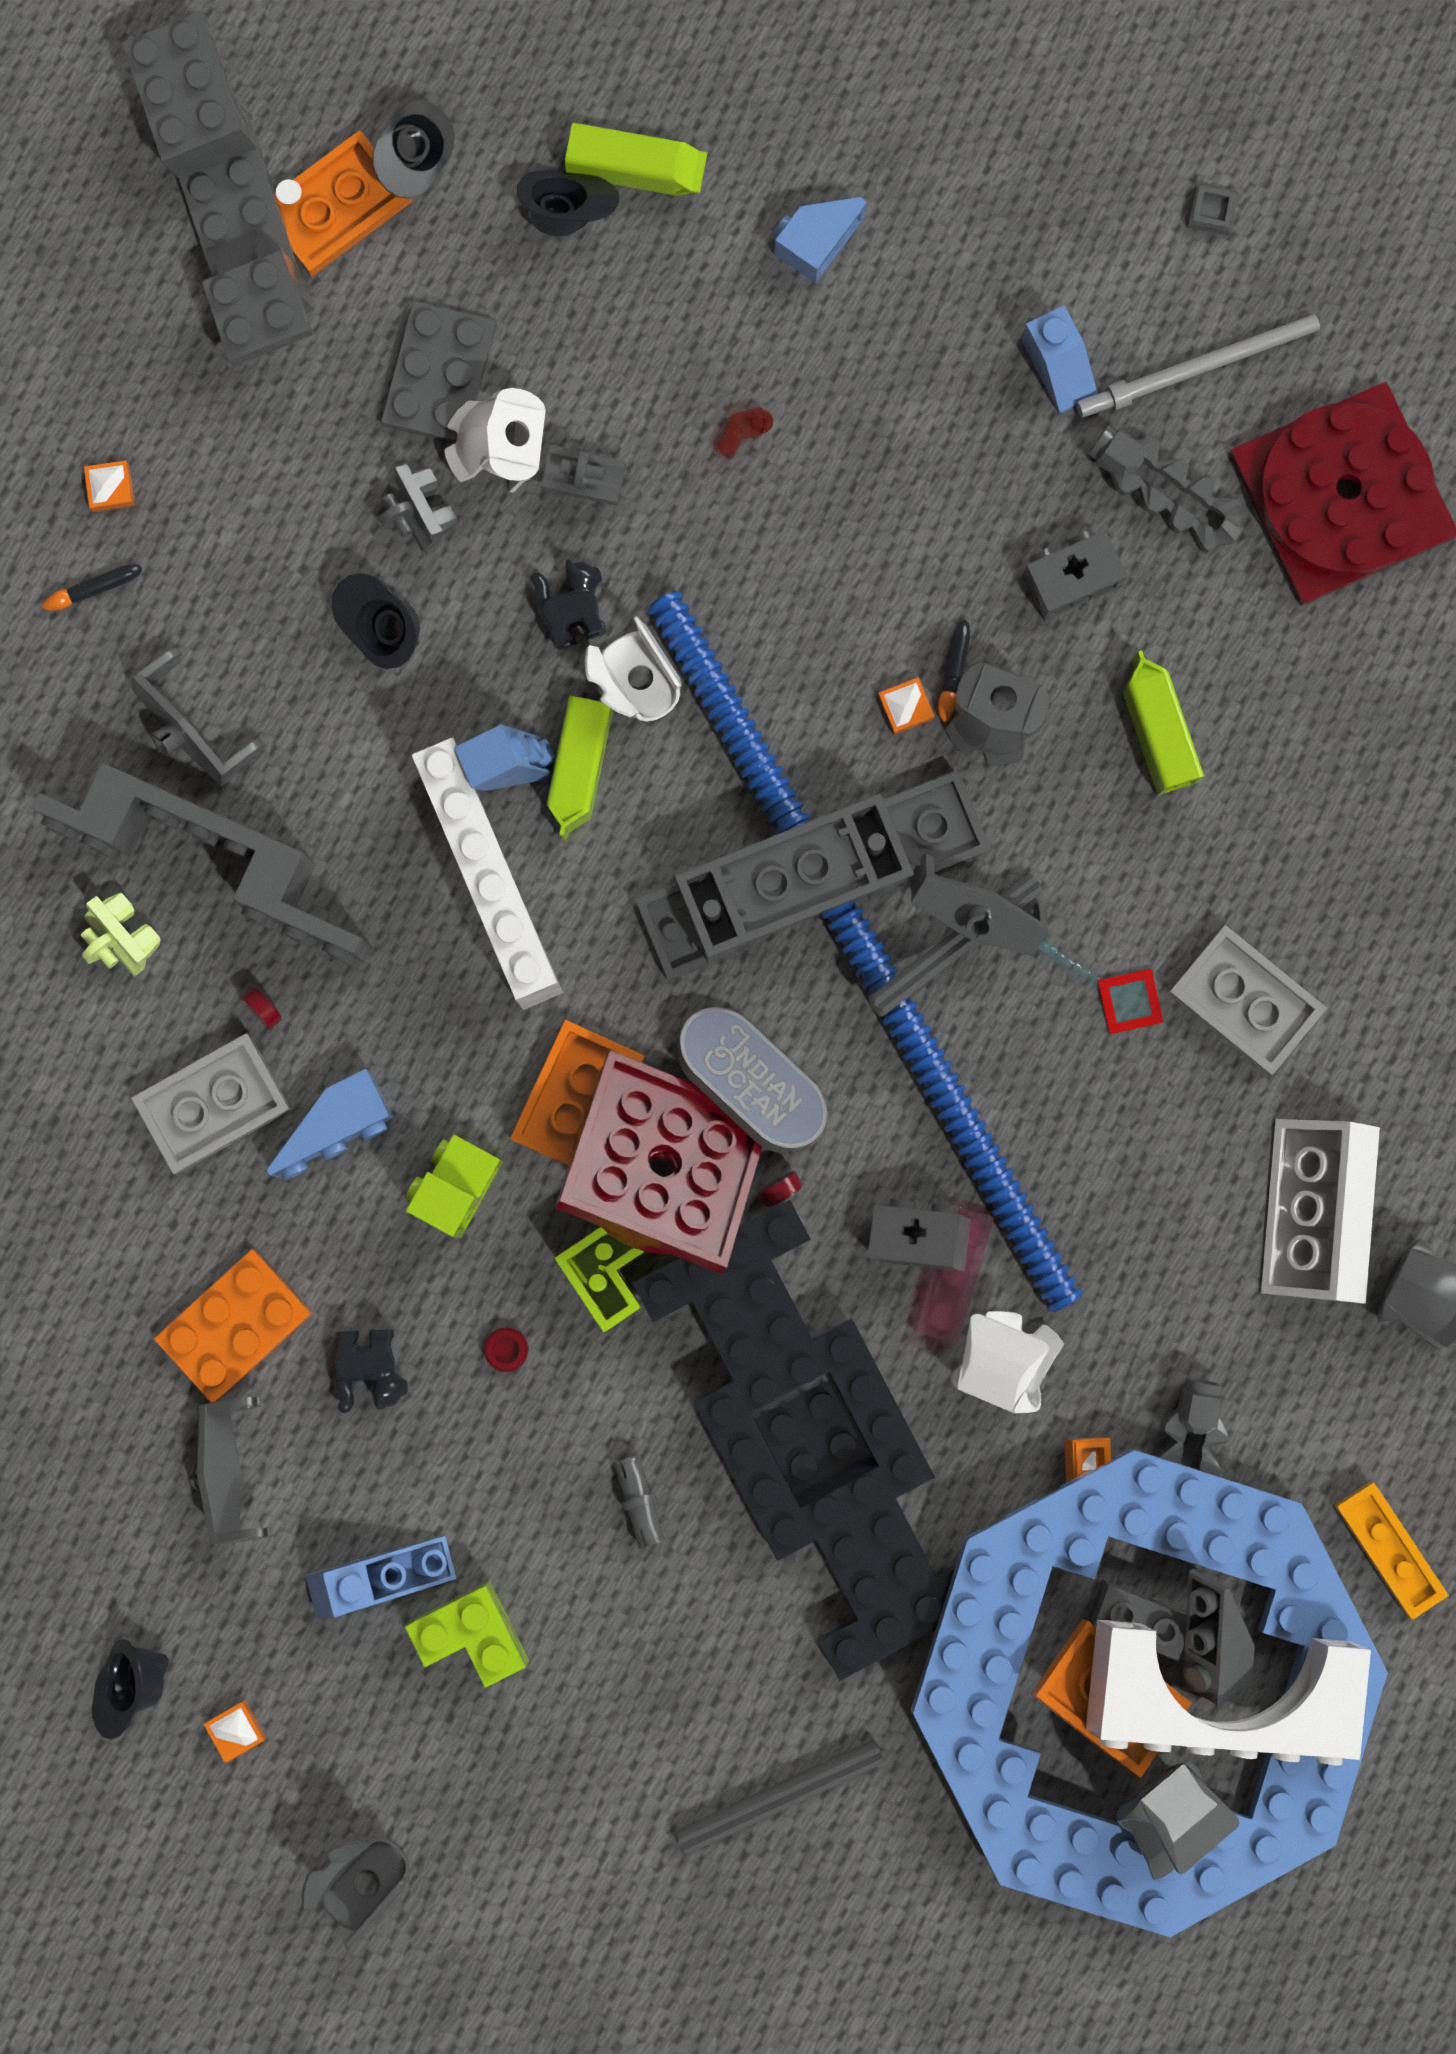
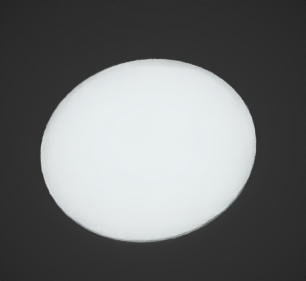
[276,179,302,204]

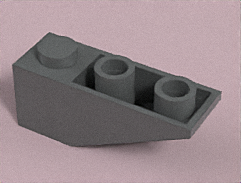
[1183,1569,1255,1706]

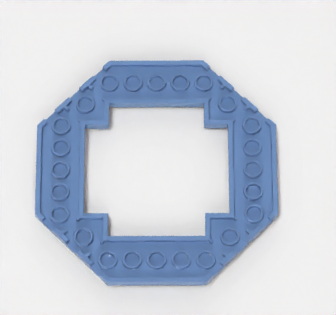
[911,1448,1388,1937]

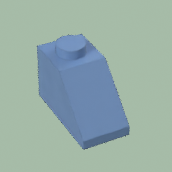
[773,197,867,283]
[1021,305,1098,414]

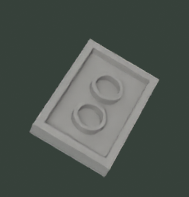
[1168,925,1327,1076]
[131,1033,291,1175]

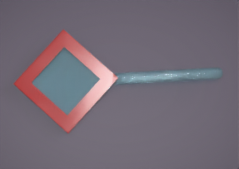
[1038,941,1164,1034]

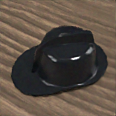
[373,101,455,199]
[517,170,619,237]
[331,573,420,669]
[92,1639,169,1740]

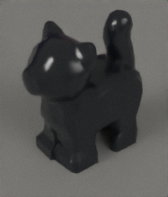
[530,559,607,651]
[333,1329,408,1413]

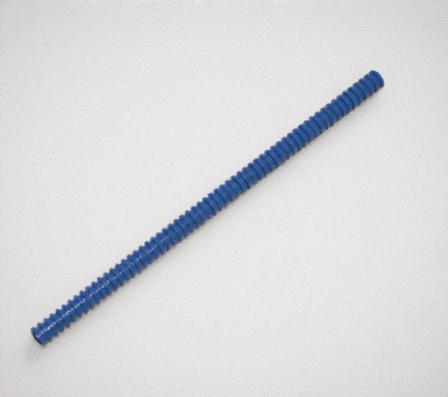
[648,591,1083,1312]

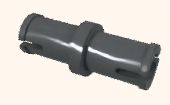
[613,1455,666,1549]

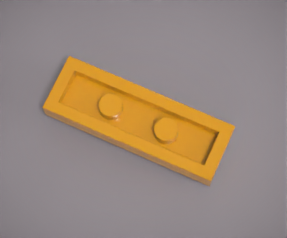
[1334,1481,1449,1620]

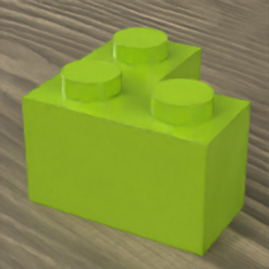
[405,1135,503,1238]
[555,1227,645,1332]
[405,1580,529,1688]

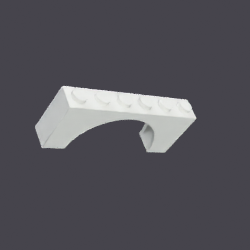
[412,737,563,1010]
[1086,1620,1371,1765]

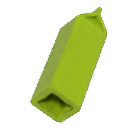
[565,123,708,196]
[1122,650,1204,795]
[546,696,613,842]

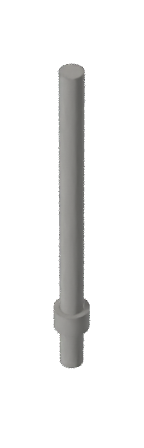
[1076,314,1320,418]

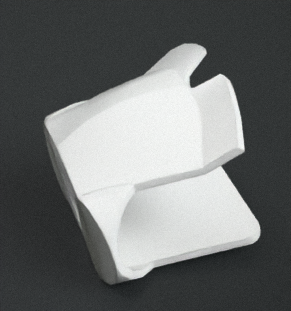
[444,388,546,493]
[585,616,681,722]
[950,1311,1064,1413]

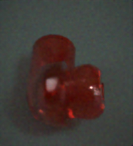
[714,407,774,459]

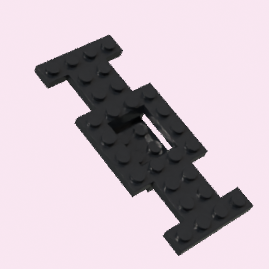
[632,1200,956,1681]

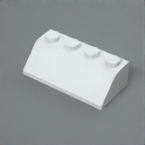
[1261,1119,1380,1304]

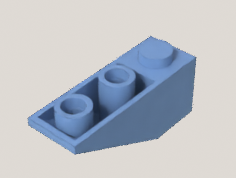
[454,724,556,791]
[267,1069,394,1180]
[306,1536,456,1618]

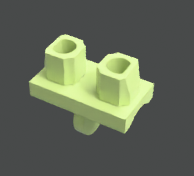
[81,892,161,977]

